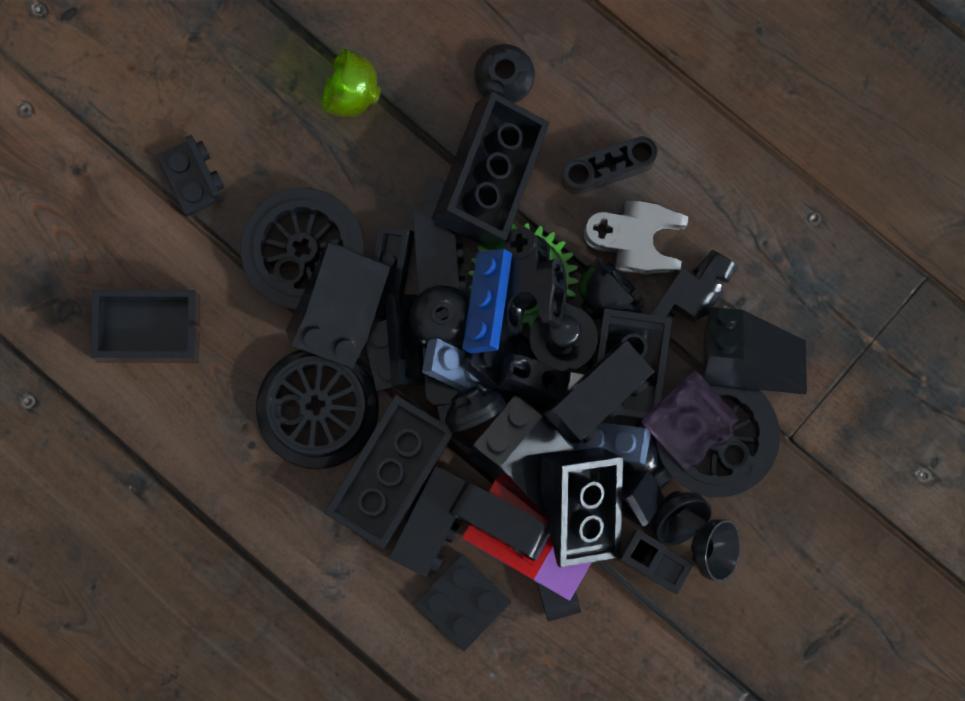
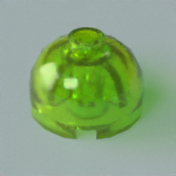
[321,49,381,118]

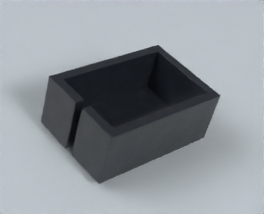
[91,290,200,363]

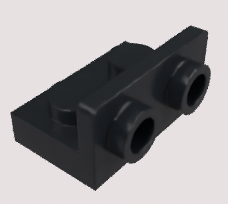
[157,134,225,217]

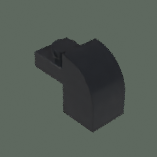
[618,529,694,594]

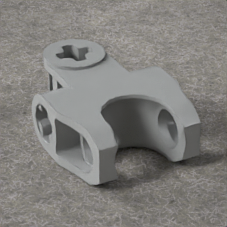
[584,201,688,275]

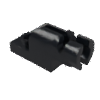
[651,250,738,322]

